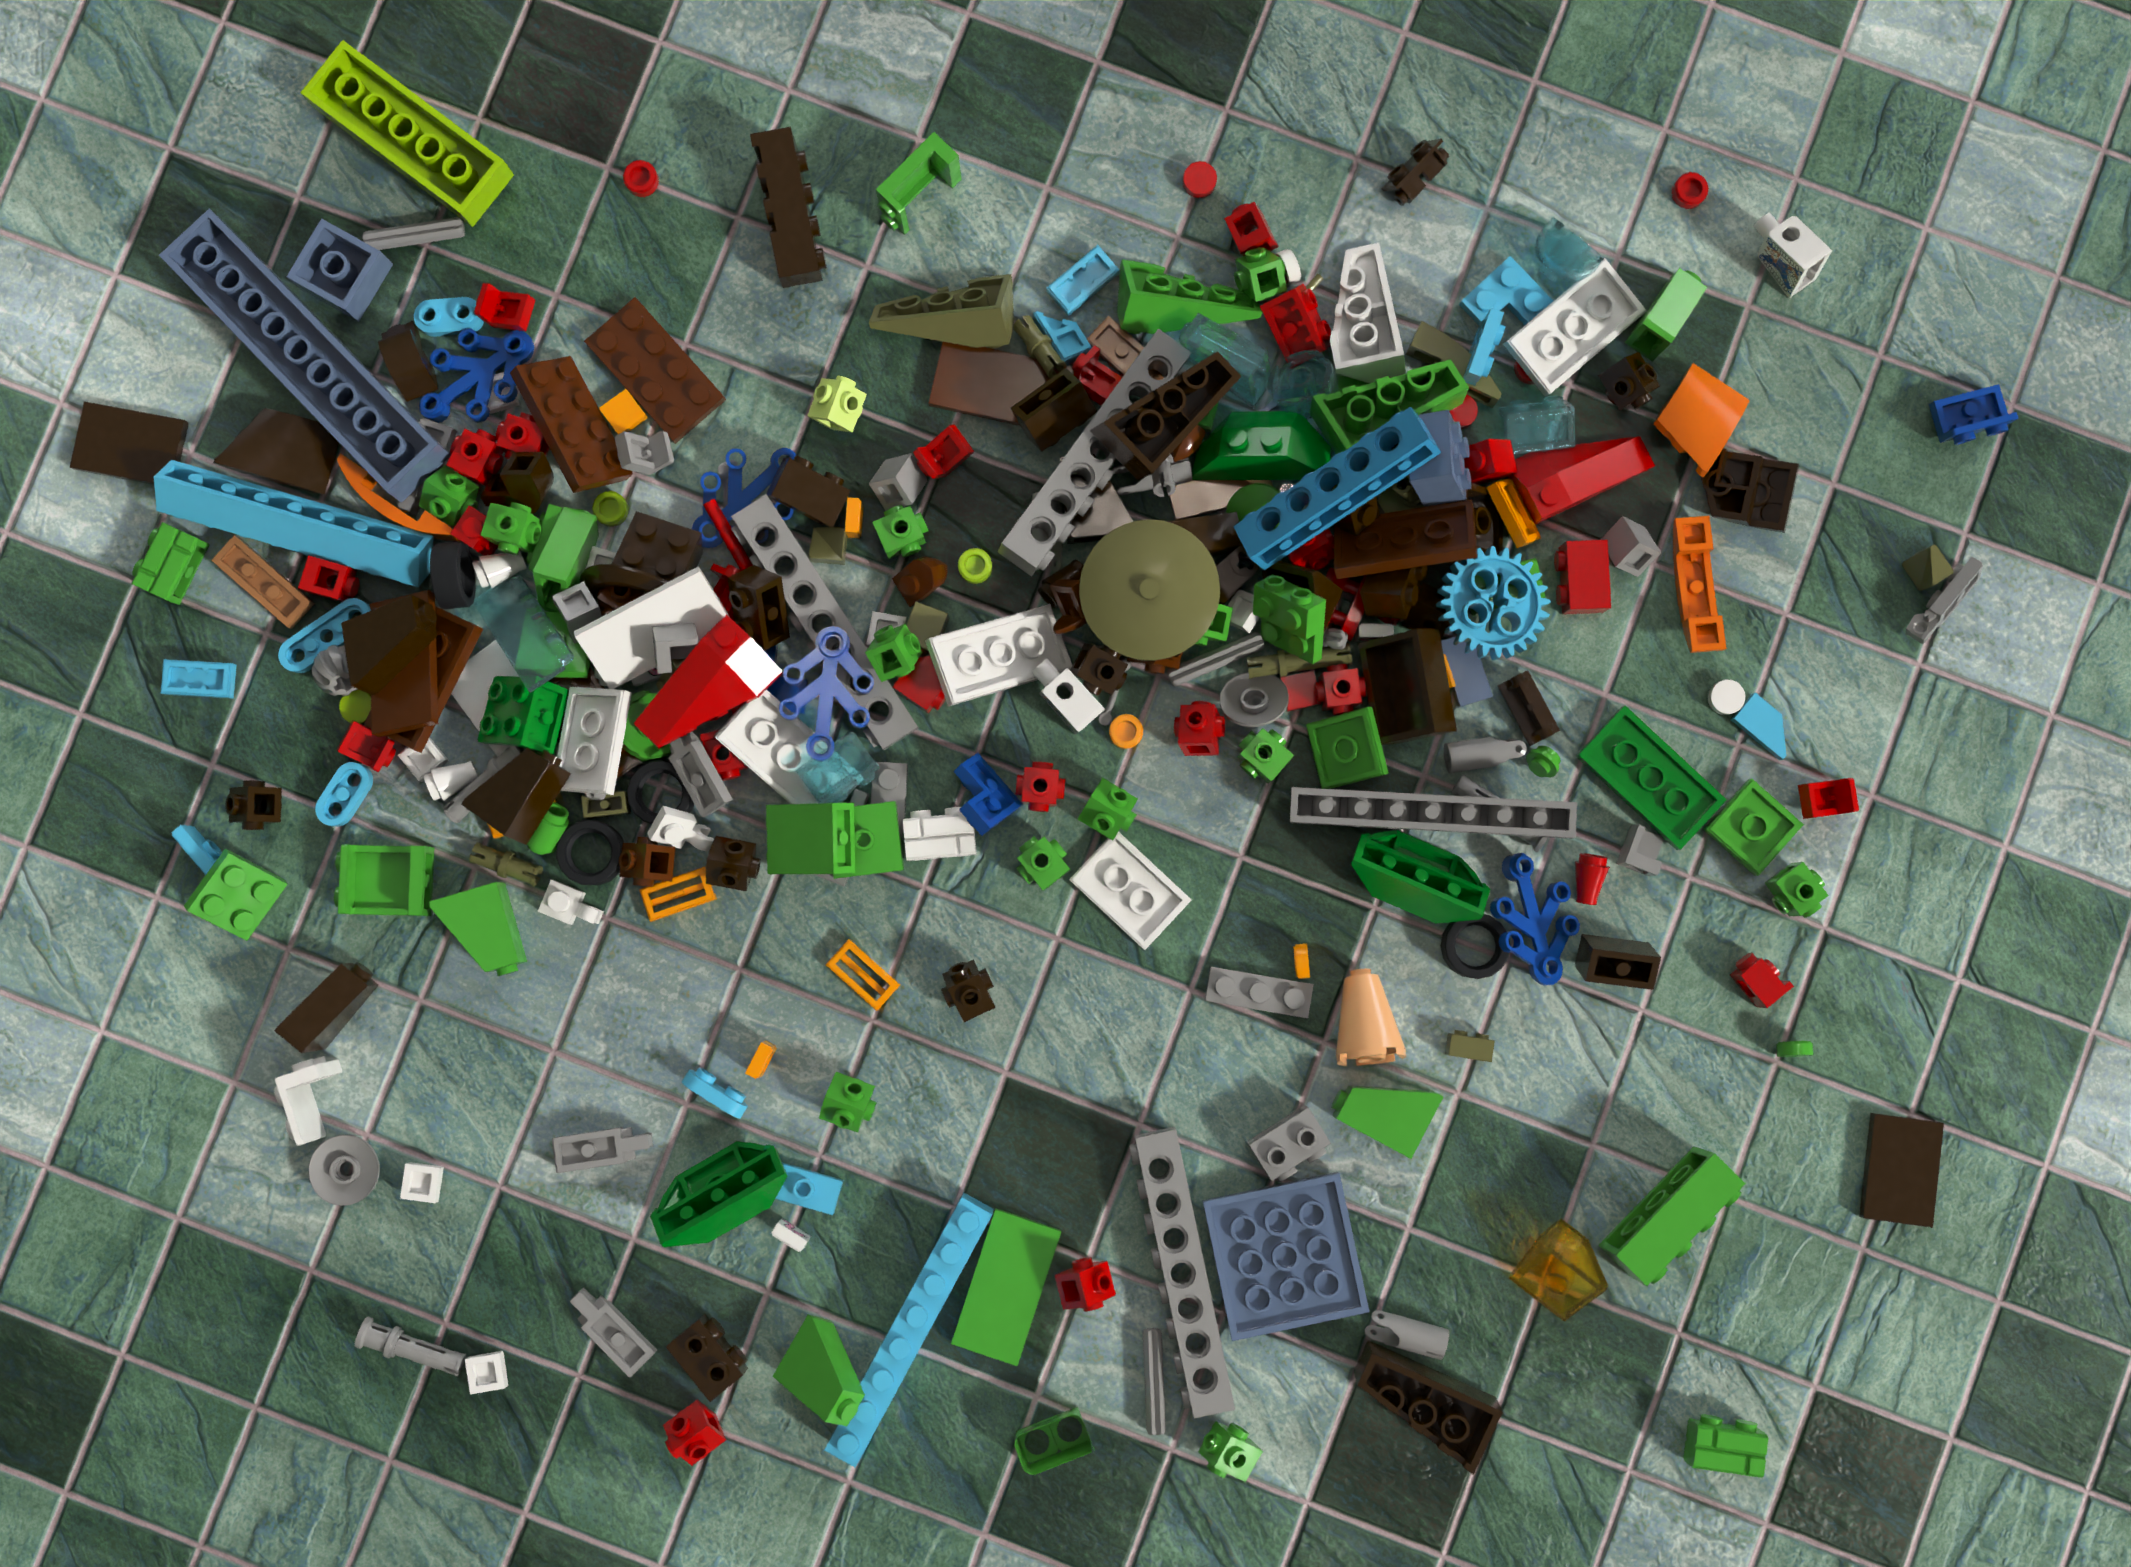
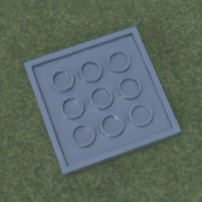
[1202,1172,1369,1341]

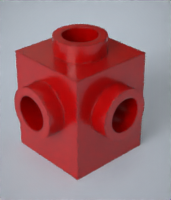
[495,412,549,460]
[446,428,504,487]
[1287,528,1334,570]
[1315,664,1366,715]
[1174,701,1226,756]
[1015,762,1066,812]
[1054,1257,1116,1312]
[663,1400,726,1466]

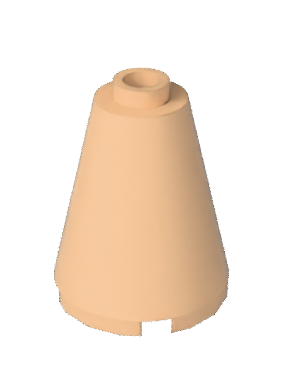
[1336,968,1406,1066]

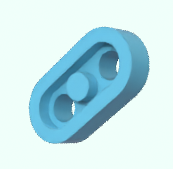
[414,297,484,337]
[315,762,373,827]
[682,1067,748,1119]

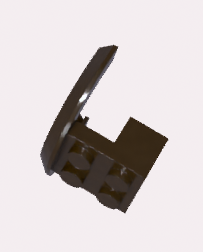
[580,511,703,604]

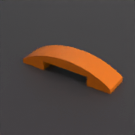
[337,453,459,541]
[1673,516,1727,653]

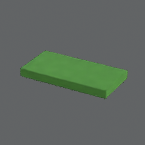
[951,1208,1062,1366]

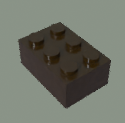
[1358,629,1457,745]

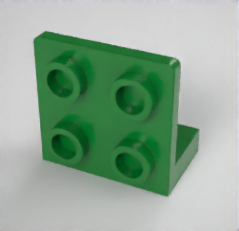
[477,676,569,754]

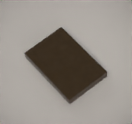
[70,401,189,485]
[1859,1113,1944,1228]

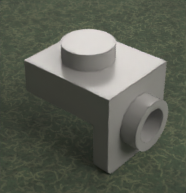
[615,431,674,475]

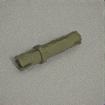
[1247,643,1352,679]

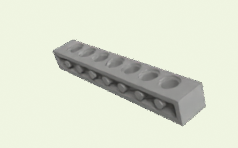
[998,329,1192,576]
[731,494,919,750]
[1290,787,1577,839]
[1129,1127,1235,1418]

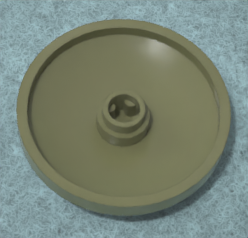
[1079,519,1220,661]

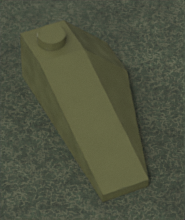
[869,274,1014,349]

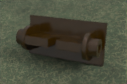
[1381,139,1449,206]
[1497,670,1560,746]

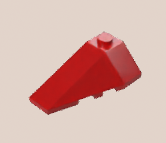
[1508,436,1655,525]
[633,615,783,748]

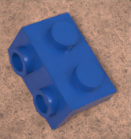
[1928,384,2019,445]

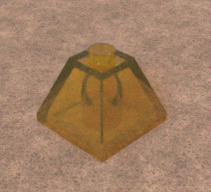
[1509,1218,1608,1322]

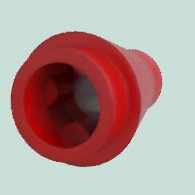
[1575,853,1610,905]

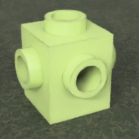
[807,376,867,432]

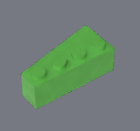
[1309,359,1469,454]

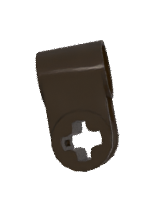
[1216,546,1260,605]

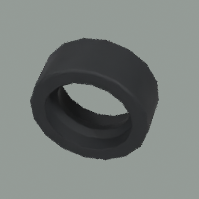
[430,542,476,609]
[627,760,694,824]
[556,820,624,885]
[1440,914,1511,979]

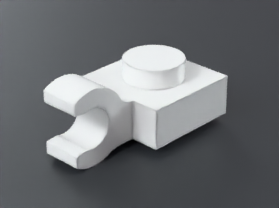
[647,806,714,852]
[538,879,604,925]

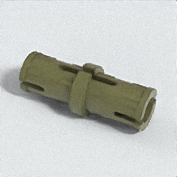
[1013,315,1067,378]
[469,842,543,887]

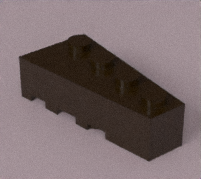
[750,126,827,288]
[1089,351,1242,480]
[1354,1340,1503,1475]

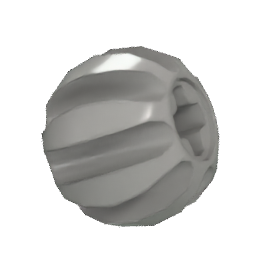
[312,645,358,696]

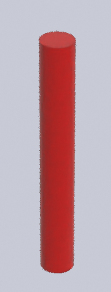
[703,498,753,571]

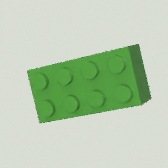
[1598,1146,1746,1286]

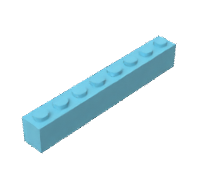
[154,460,434,587]
[824,1192,994,1468]

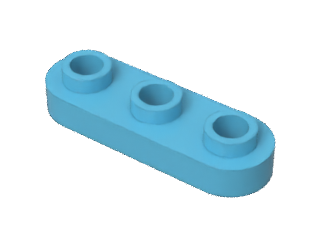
[278,598,371,673]

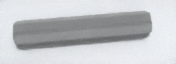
[363,217,465,250]
[1167,632,1265,686]
[1143,1328,1166,1435]

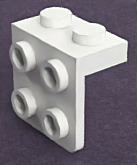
[274,1056,343,1146]

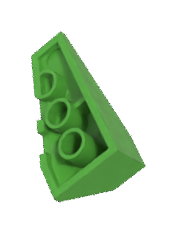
[1117,259,1262,334]

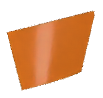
[1654,363,1750,477]

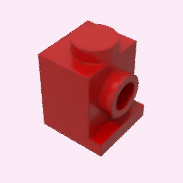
[1224,202,1279,256]
[450,505,498,556]
[298,555,360,602]
[700,729,748,781]
[1730,952,1794,1008]

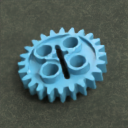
[1436,546,1550,660]

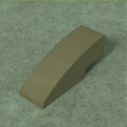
[1405,321,1502,408]

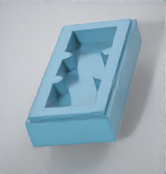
[1046,245,1120,316]
[160,659,237,699]
[171,825,222,875]
[775,1162,844,1215]

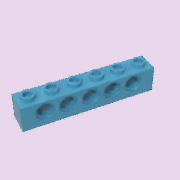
[1233,406,1442,570]

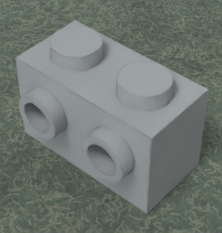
[1246,1105,1331,1181]

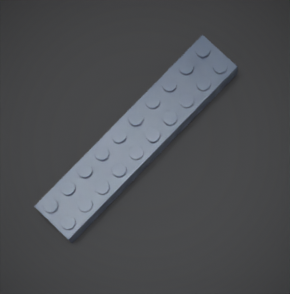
[159,208,451,503]

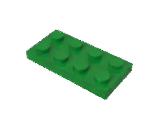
[1576,705,1727,850]

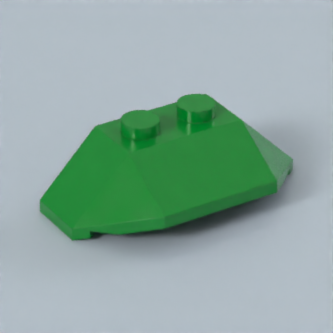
[1192,411,1332,480]
[1351,830,1490,924]
[650,1141,788,1247]

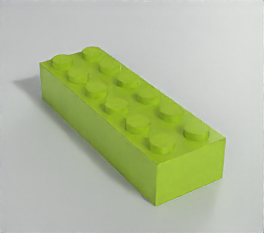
[300,40,514,227]

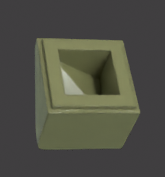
[809,527,847,565]
[1902,544,1954,592]

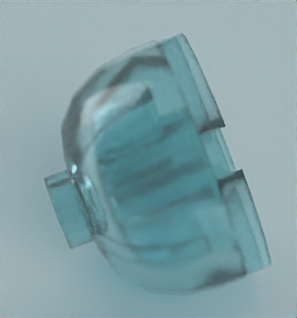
[1535,216,1605,283]
[1268,350,1338,419]

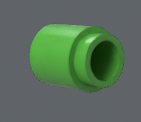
[527,802,569,855]

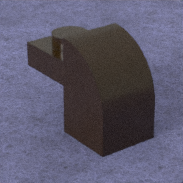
[378,321,438,402]
[480,452,554,514]

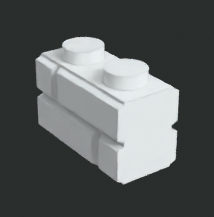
[903,807,977,861]

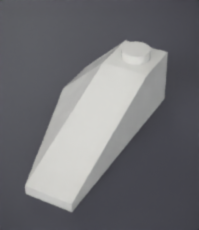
[1330,243,1406,383]

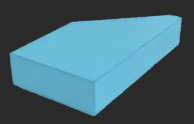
[1032,311,1092,366]
[1730,693,1787,760]

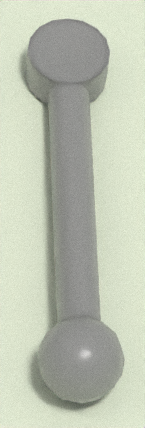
[1098,658,1131,726]

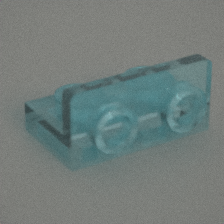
[1499,396,1575,454]
[795,730,880,803]

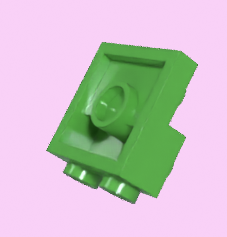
[1253,574,1326,664]

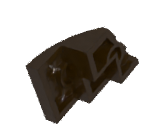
[213,408,339,495]
[1701,448,1799,533]

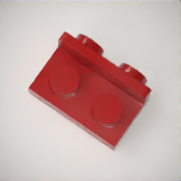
[1260,284,1331,368]

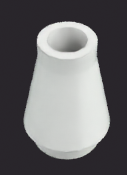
[472,550,527,588]
[423,761,478,801]

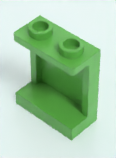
[876,132,962,235]
[766,803,855,874]
[334,844,435,916]

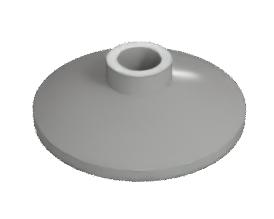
[1220,672,1289,727]
[308,1135,380,1206]

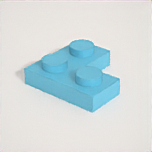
[1459,256,1553,325]
[1463,308,1506,386]

